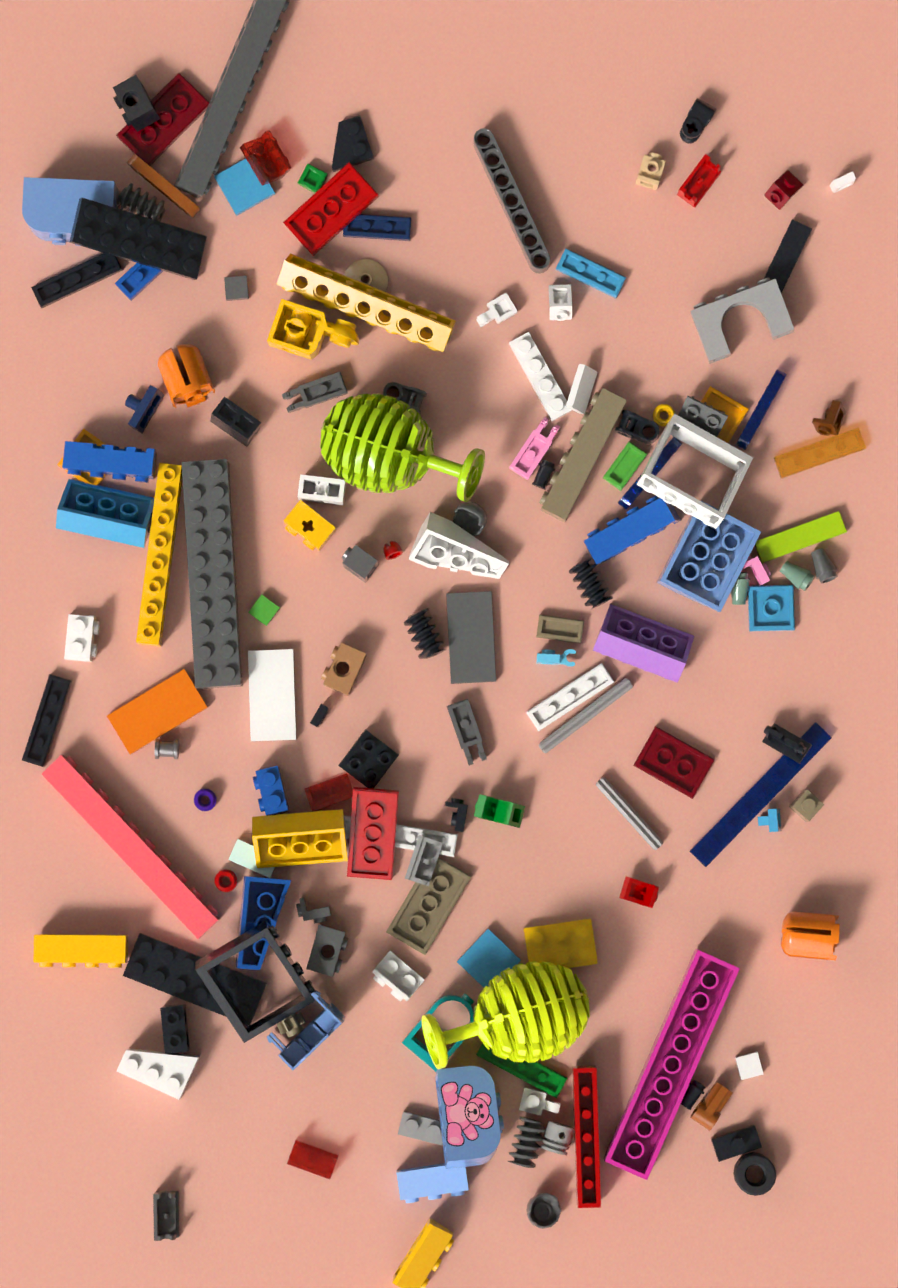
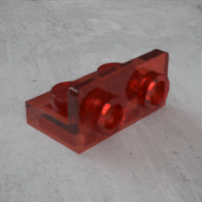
[240,130,291,186]

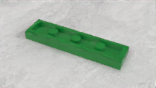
[476,1042,567,1098]

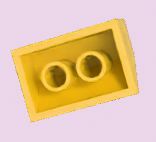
[392,1218,454,1288]

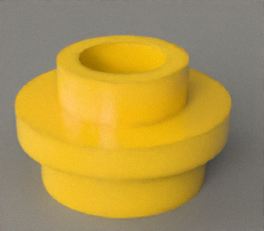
[653,404,675,427]

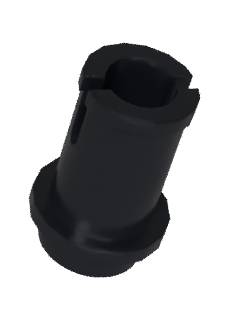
[532,460,555,490]
[681,1080,706,1110]

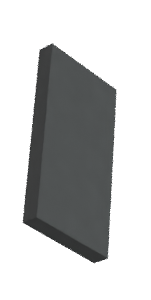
[446,591,496,684]

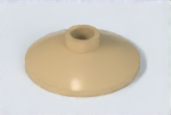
[344,259,388,304]

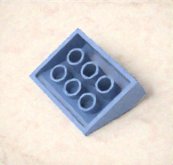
[656,501,761,612]

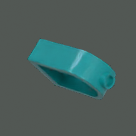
[402,993,475,1072]

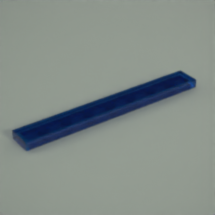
[689,722,832,867]

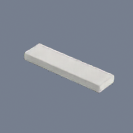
[526,663,614,731]

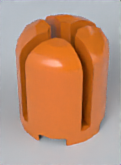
[158,344,215,408]
[781,911,840,961]

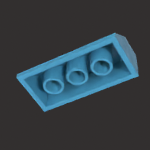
[56,479,154,548]

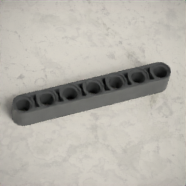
[473,128,550,274]

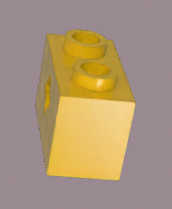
[283,500,336,551]

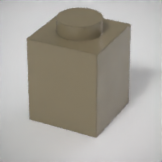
[789,789,824,822]

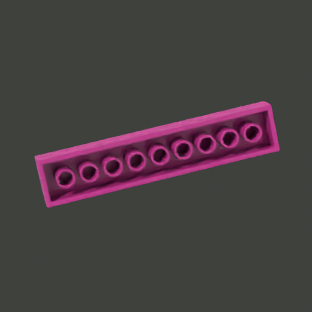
[603,949,740,1180]

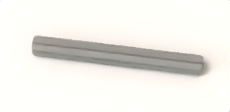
[539,678,633,753]

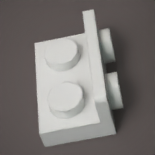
[64,614,100,662]
[372,951,425,1002]

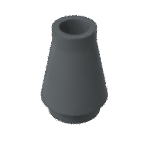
[811,548,838,584]

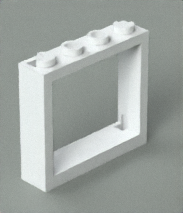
[637,414,753,529]

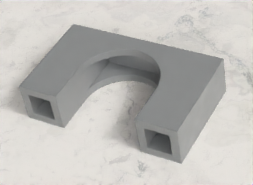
[691,278,794,364]

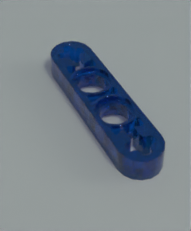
[735,369,787,450]
[618,437,682,510]

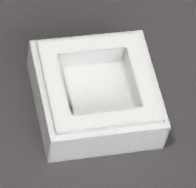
[830,171,856,193]
[735,1051,763,1080]

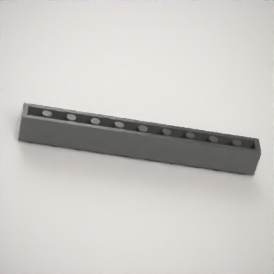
[174,0,290,198]

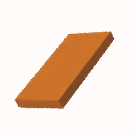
[107,669,208,755]

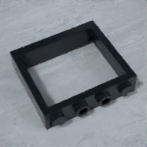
[195,920,316,1043]

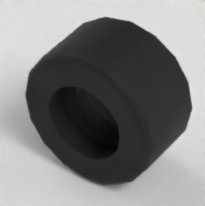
[733,1152,776,1196]

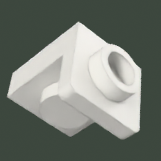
[548,284,572,321]

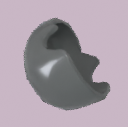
[453,501,487,536]
[526,1193,562,1229]

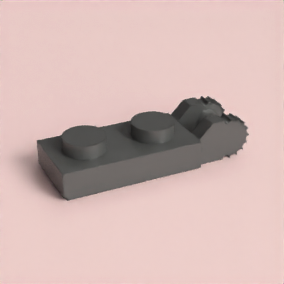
[282,372,348,413]
[447,699,487,766]

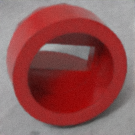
[383,541,403,560]

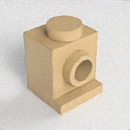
[635,153,666,190]

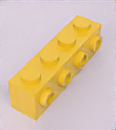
[33,934,128,968]

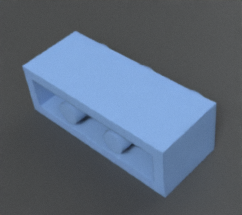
[396,1163,469,1203]

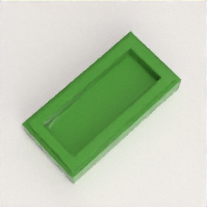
[603,441,647,491]

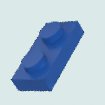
[115,263,163,301]

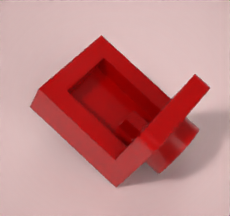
[619,876,659,908]

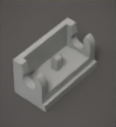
[405,835,443,886]

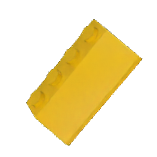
[252,809,348,868]

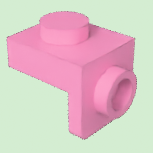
[742,556,771,586]

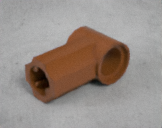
[690,1081,733,1131]

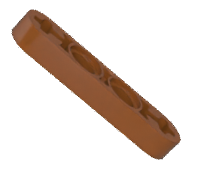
[127,154,200,218]

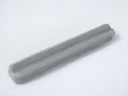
[596,777,663,850]

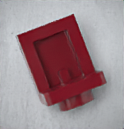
[764,170,804,210]

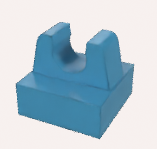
[758,809,782,832]

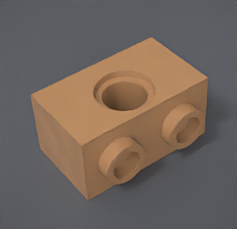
[321,643,367,696]

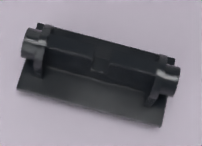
[762,723,812,764]

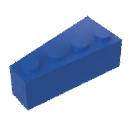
[62,441,157,483]
[584,496,681,565]
[236,876,291,970]

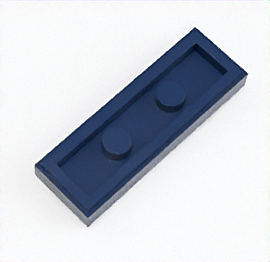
[343,214,411,241]

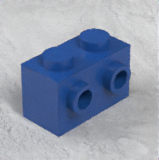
[253,766,289,816]

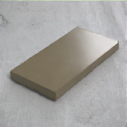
[386,857,471,955]

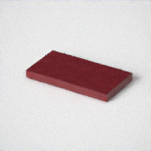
[116,73,210,166]

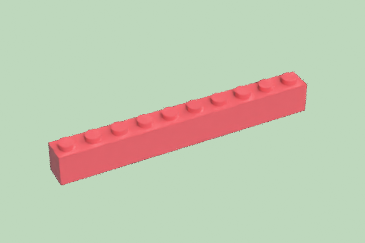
[42,755,220,939]

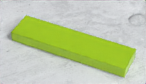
[755,511,847,563]

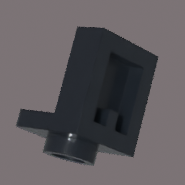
[445,798,468,832]

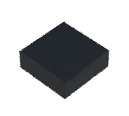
[310,703,329,728]

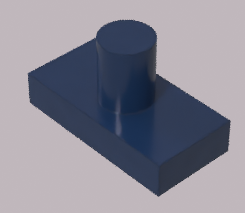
[125,385,165,434]

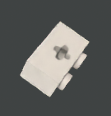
[298,475,346,505]

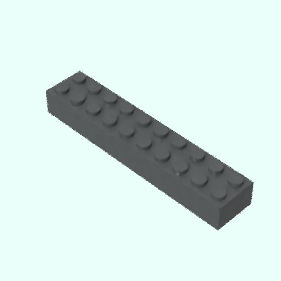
[182,459,242,689]

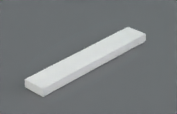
[344,815,458,857]

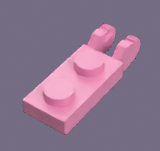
[509,417,560,480]

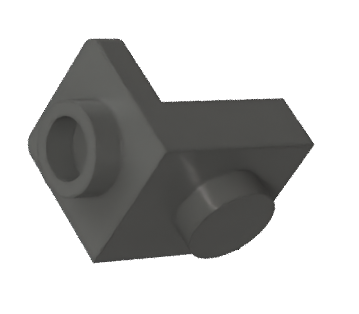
[296,897,331,924]

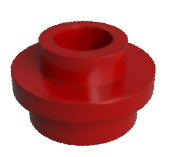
[215,869,238,892]

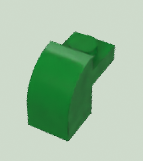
[474,794,525,828]

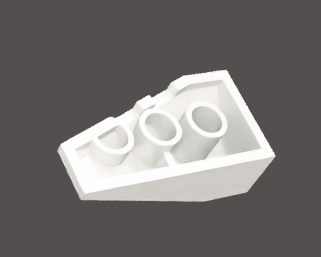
[409,512,509,579]

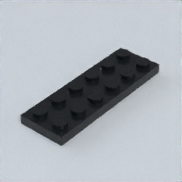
[69,198,207,280]
[123,933,267,1026]

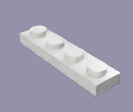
[509,332,572,422]

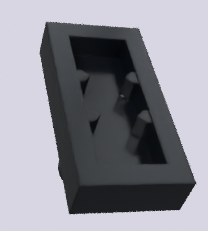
[711,1125,762,1162]

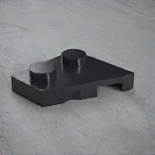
[332,116,374,172]

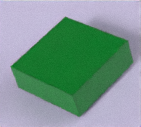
[297,164,328,193]

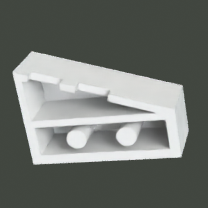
[117,1048,200,1100]

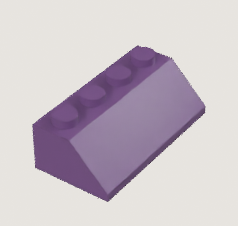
[593,604,694,683]

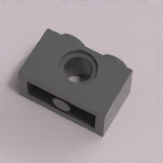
[342,545,379,583]
[306,924,349,977]

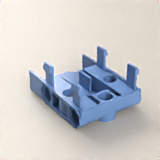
[267,990,345,1071]

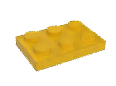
[523,918,598,968]

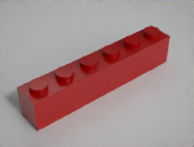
[572,1066,601,1208]

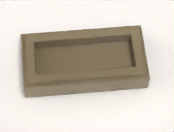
[536,615,584,644]

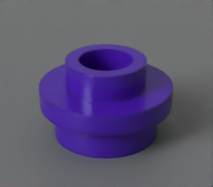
[194,789,217,811]

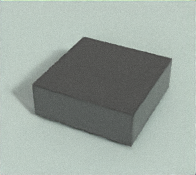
[224,276,249,301]

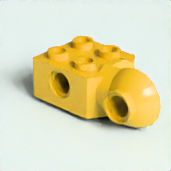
[267,299,359,360]

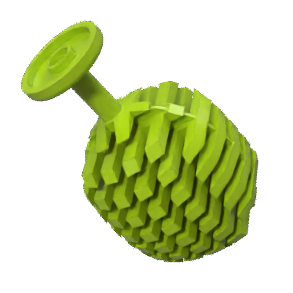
[320,393,485,502]

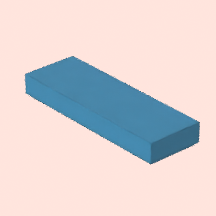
[556,249,626,299]

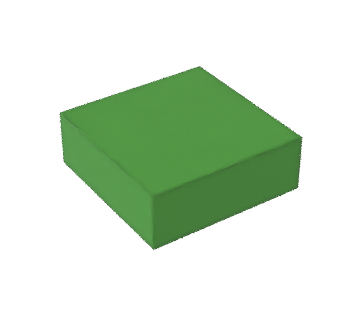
[248,594,280,626]

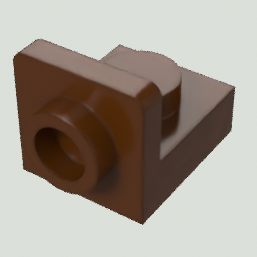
[812,400,846,436]

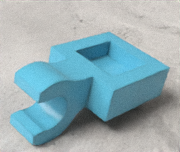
[536,649,576,667]

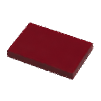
[633,726,715,799]

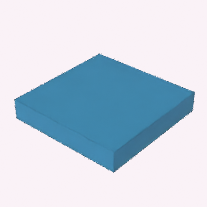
[214,155,275,216]
[748,585,795,632]
[457,929,521,987]

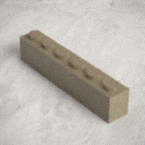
[539,388,627,523]

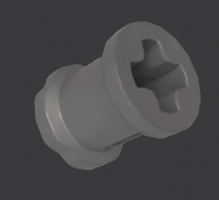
[155,739,179,760]

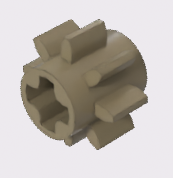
[277,1012,306,1037]

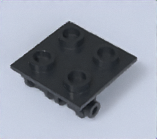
[338,729,399,788]

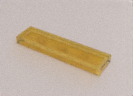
[773,427,866,479]

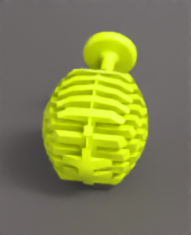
[422,961,590,1069]

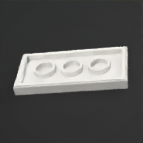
[248,649,296,741]

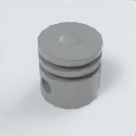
[541,1121,574,1155]

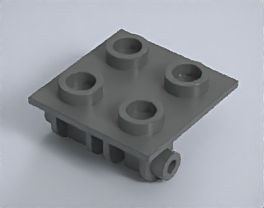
[674,396,728,437]

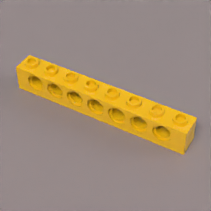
[277,253,456,352]
[136,463,183,647]

